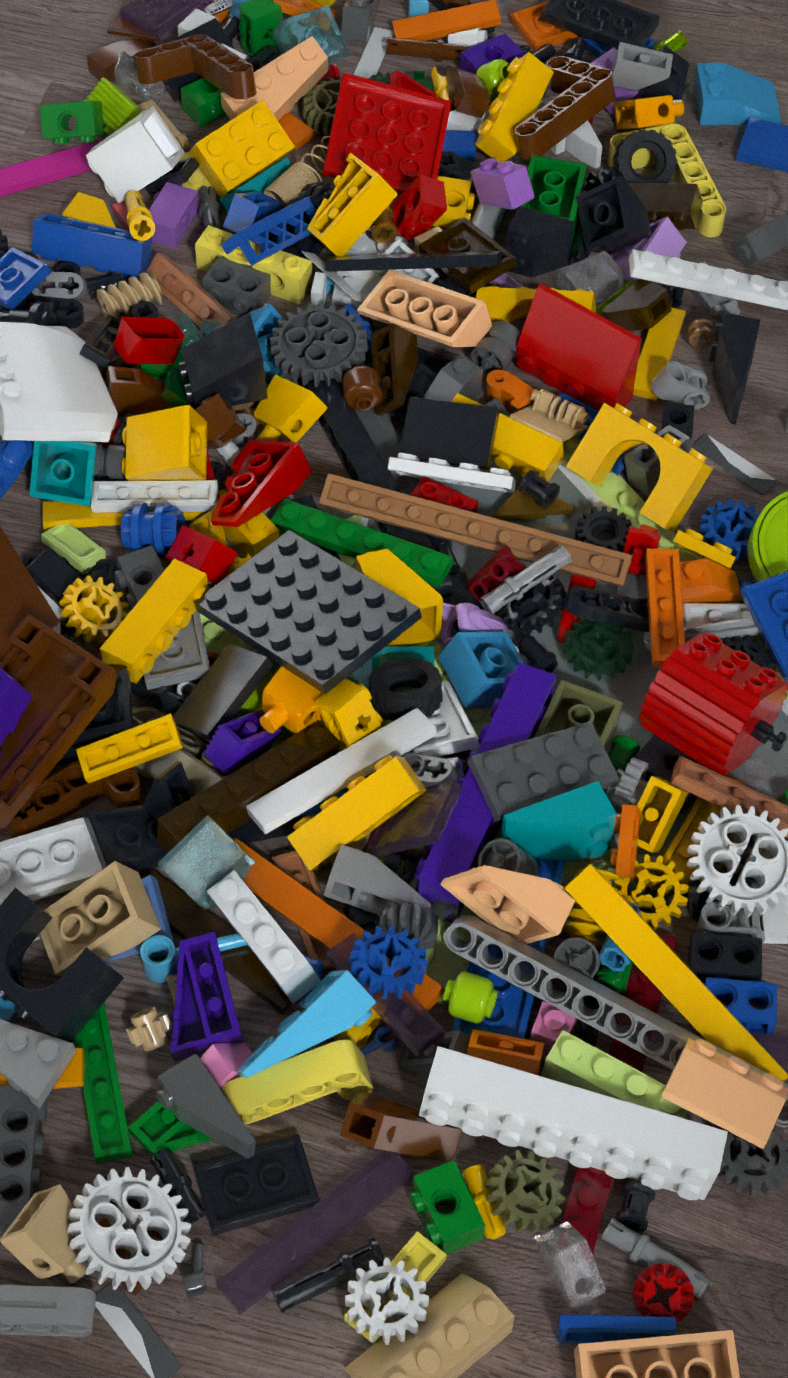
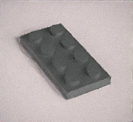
[468,722,620,822]

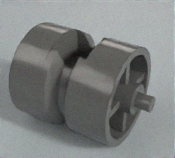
[471,321,521,375]
[93,443,127,483]
[478,839,538,877]
[553,938,600,979]

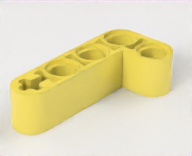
[222,1040,373,1125]

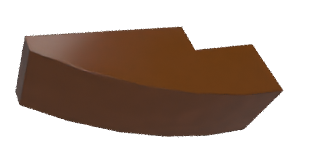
[87,38,158,82]
[445,65,490,119]

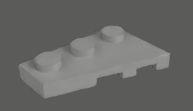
[0,1019,76,1109]

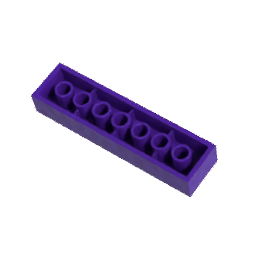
[415,662,556,923]

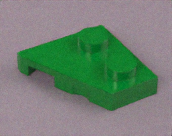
[128,1101,214,1157]

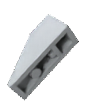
[323,844,431,916]

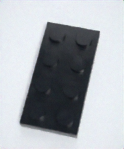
[541,0,660,49]

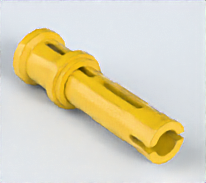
[124,190,155,241]

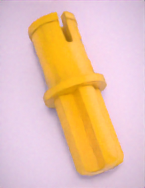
[462,1164,506,1240]

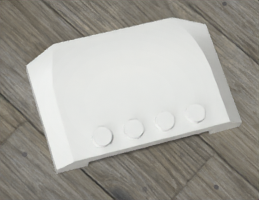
[0,322,118,442]

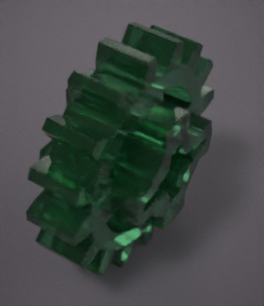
[563,618,634,681]

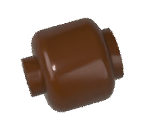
[342,365,383,411]

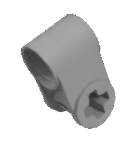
[651,361,710,409]
[695,901,765,943]

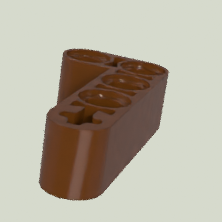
[7,760,142,838]

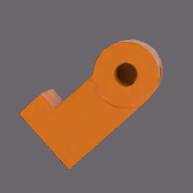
[486,369,535,415]

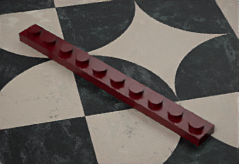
[555,932,677,1261]

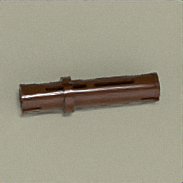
[386,37,468,62]

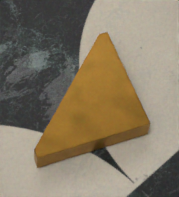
[493,488,574,521]

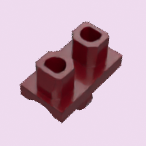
[467,545,527,602]

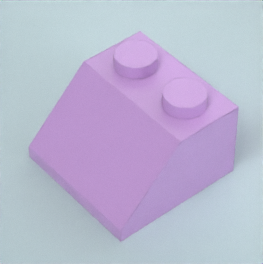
[603,217,687,283]

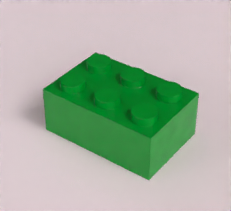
[520,156,587,247]

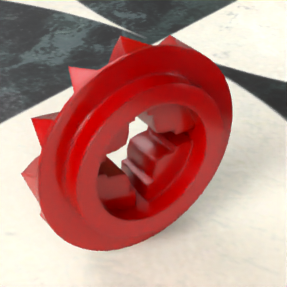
[632,1263,694,1324]

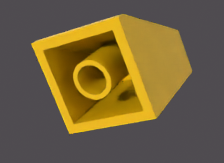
[122,405,207,481]

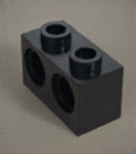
[687,931,762,983]

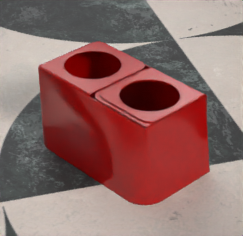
[113,317,185,364]

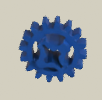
[699,498,760,561]
[349,926,428,999]

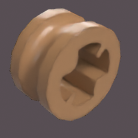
[688,319,714,348]

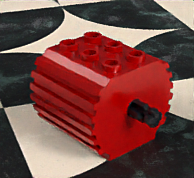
[639,632,788,776]

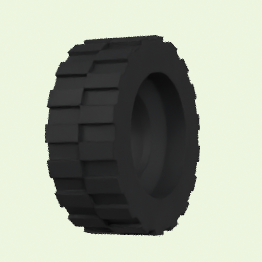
[612,129,677,183]
[368,658,443,721]

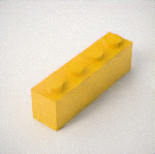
[475,52,554,162]
[451,393,564,482]
[100,559,209,684]
[287,755,427,871]

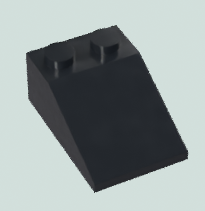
[709,312,761,425]
[55,669,133,766]

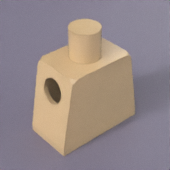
[0,1184,87,1283]

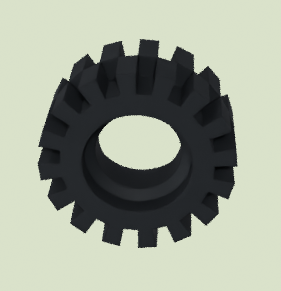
[575,506,631,553]

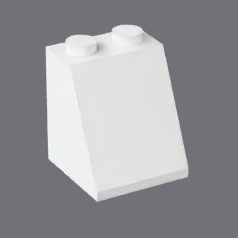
[86,105,185,203]

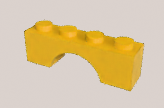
[476,285,596,324]

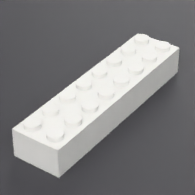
[419,1046,728,1200]

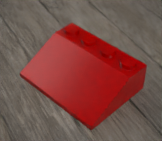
[515,283,642,411]

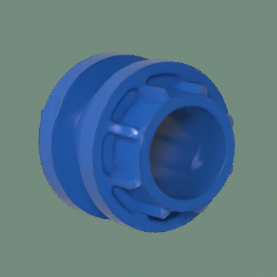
[121,502,186,557]

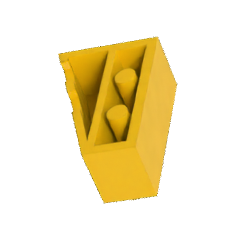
[307,153,398,256]

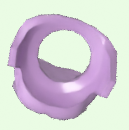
[441,603,507,647]

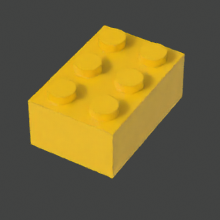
[189,100,295,198]

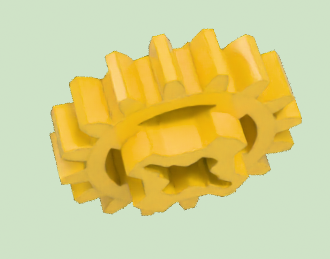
[59,576,129,644]
[614,854,689,931]

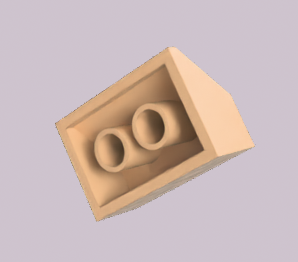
[661,1038,788,1149]

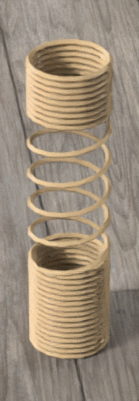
[264,136,332,211]

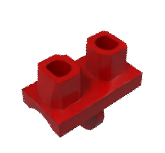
[623,524,661,575]

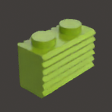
[84,77,143,135]

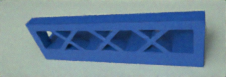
[221,197,317,266]

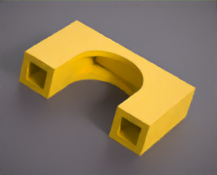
[566,403,713,532]

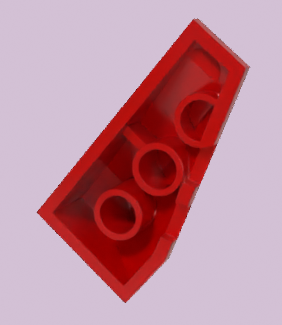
[210,439,312,527]

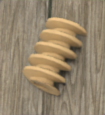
[97,271,162,320]

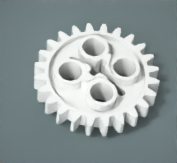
[686,805,788,917]
[66,1167,191,1292]

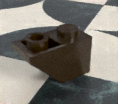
[602,279,672,331]

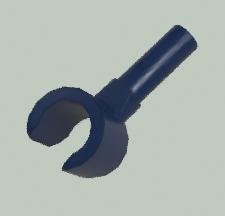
[359,1026,399,1056]

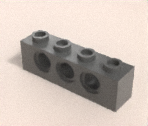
[0,1085,47,1238]

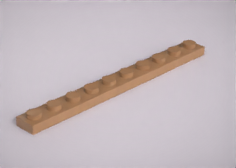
[319,473,633,588]

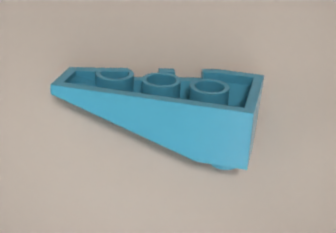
[236,970,376,1078]

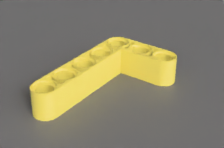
[608,123,726,238]

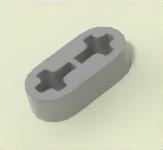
[32,272,87,300]

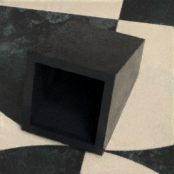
[178,314,268,409]

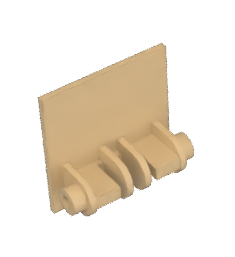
[510,389,589,442]

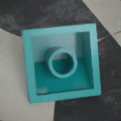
[29,441,97,506]

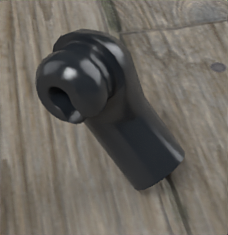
[519,44,556,63]

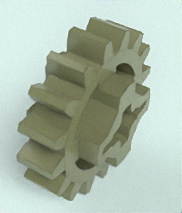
[484,1150,565,1234]

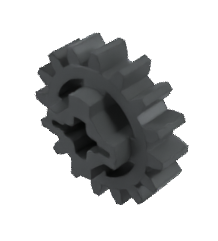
[720,1128,788,1197]

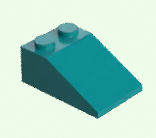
[501,781,617,861]

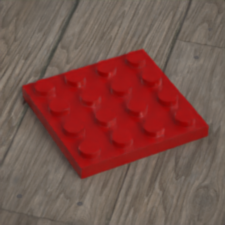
[322,72,451,196]

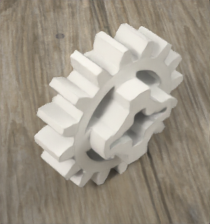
[345,1258,429,1345]

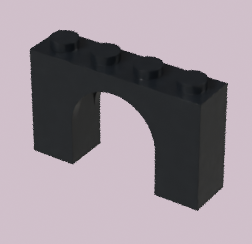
[0,888,124,1043]

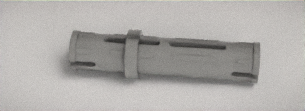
[481,545,572,615]
[601,1218,711,1299]

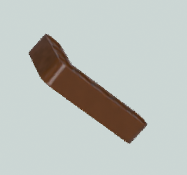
[134,34,257,100]
[515,56,616,160]

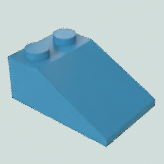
[693,63,781,125]

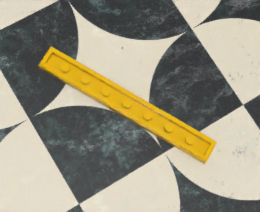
[564,864,788,1081]

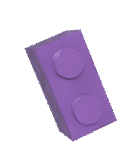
[471,158,535,210]
[149,182,199,249]

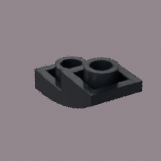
[26,548,83,609]

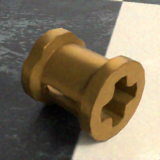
[372,206,398,243]

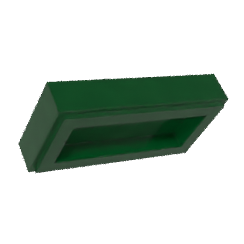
[161,366,193,407]

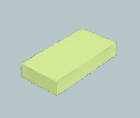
[41,524,106,572]

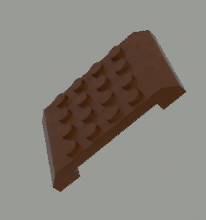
[0,614,118,829]

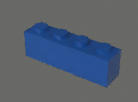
[32,213,152,278]

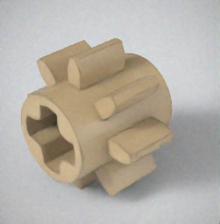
[126,1007,173,1051]

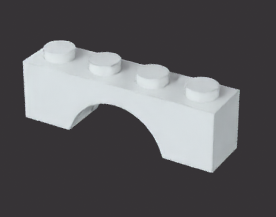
[207,870,321,1003]

